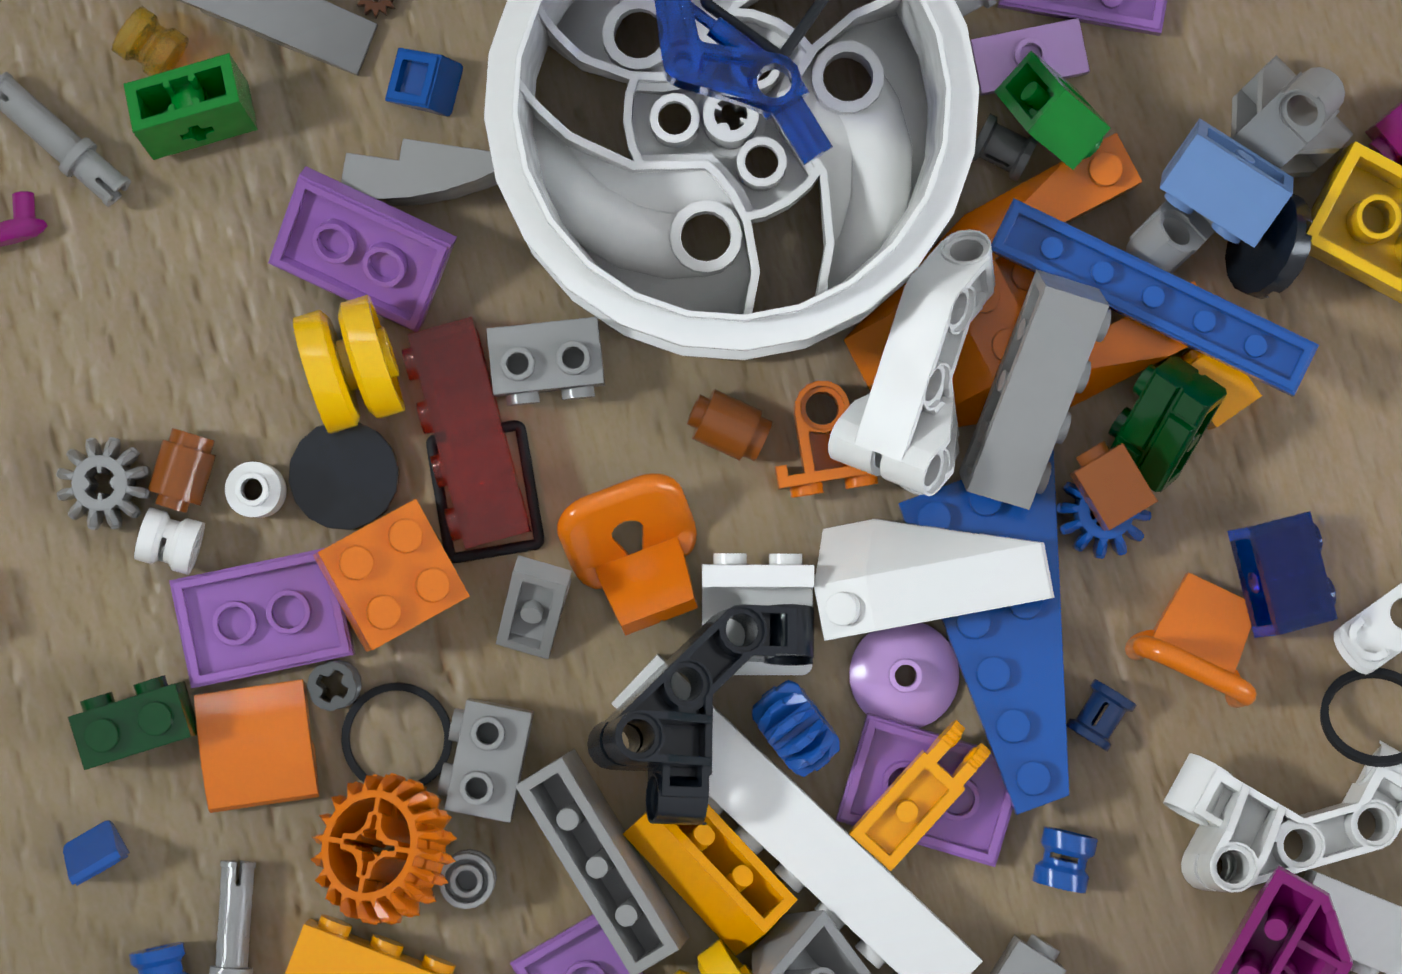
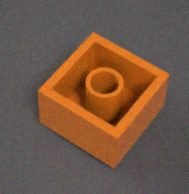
[313,499,470,652]

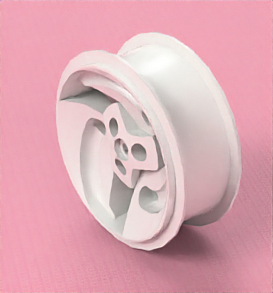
[484,0,979,361]

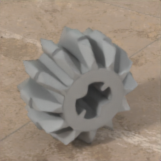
[56,437,151,530]

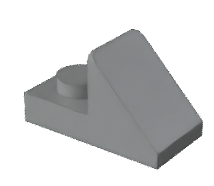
[496,555,572,659]

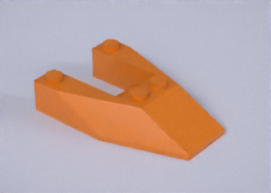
[843,133,1197,427]

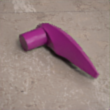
[0,191,48,247]

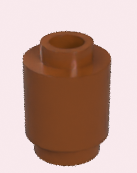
[686,389,773,461]
[148,428,216,513]

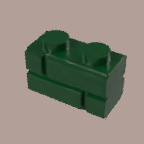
[1108,356,1227,493]

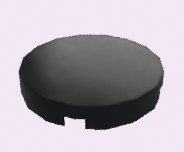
[1225,194,1312,299]
[289,422,400,530]

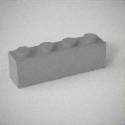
[959,269,1111,510]
[515,749,690,974]

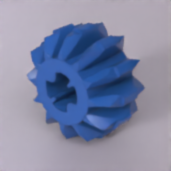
[1056,482,1151,559]
[752,680,840,777]

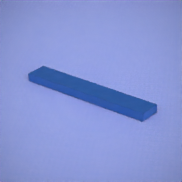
[991,198,1319,397]

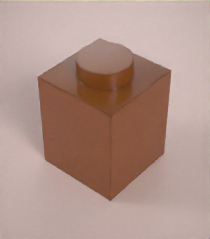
[1069,441,1158,531]

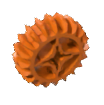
[310,773,457,925]

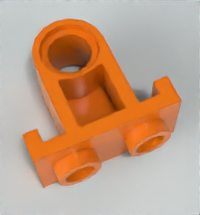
[775,381,879,498]

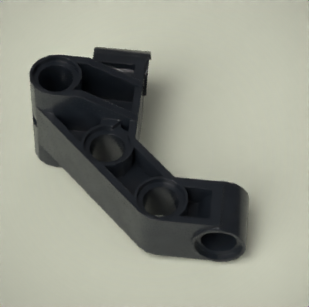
[587,604,814,825]

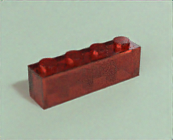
[402,317,532,549]

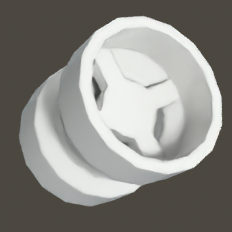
[134,507,205,575]

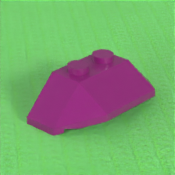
[1211,865,1353,974]

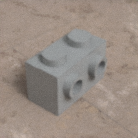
[486,317,605,406]
[437,698,535,823]

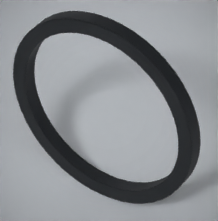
[1320,668,1402,767]
[341,682,452,786]

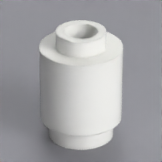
[225,462,287,518]

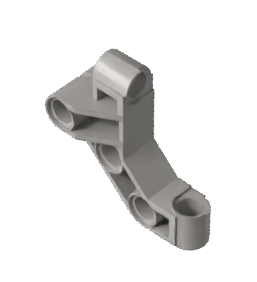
[1126,55,1353,274]

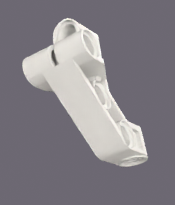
[828,229,995,496]
[1163,741,1402,893]

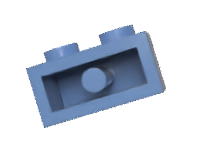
[1160,118,1294,248]

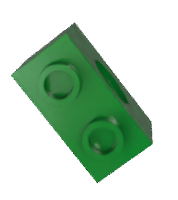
[994,51,1111,170]

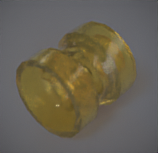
[112,6,189,76]

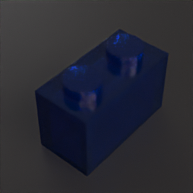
[1227,511,1338,638]

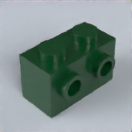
[68,675,197,770]

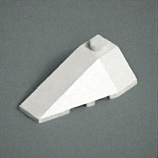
[814,518,1055,641]

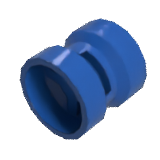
[1032,826,1098,894]

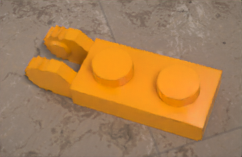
[849,720,991,871]

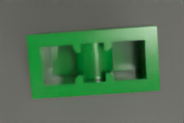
[123,53,258,160]

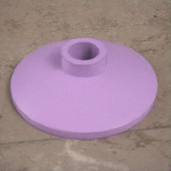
[849,623,959,728]

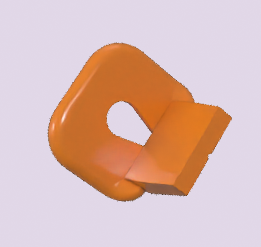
[557,473,698,636]
[1125,572,1259,708]

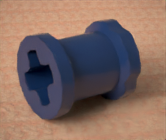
[1066,679,1137,752]

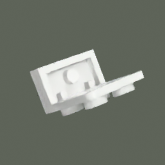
[702,553,814,675]

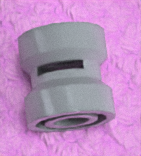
[439,849,497,909]

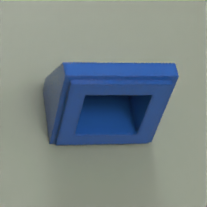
[385,48,463,117]
[63,820,130,886]

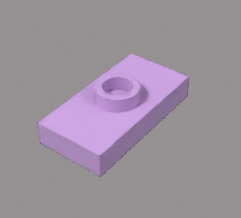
[970,18,1090,96]

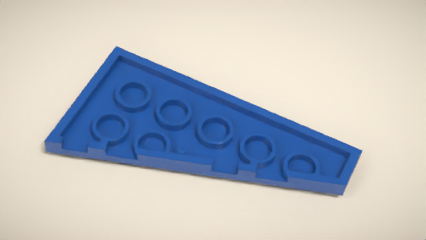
[898,449,1069,815]

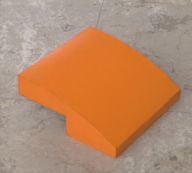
[194,679,320,813]

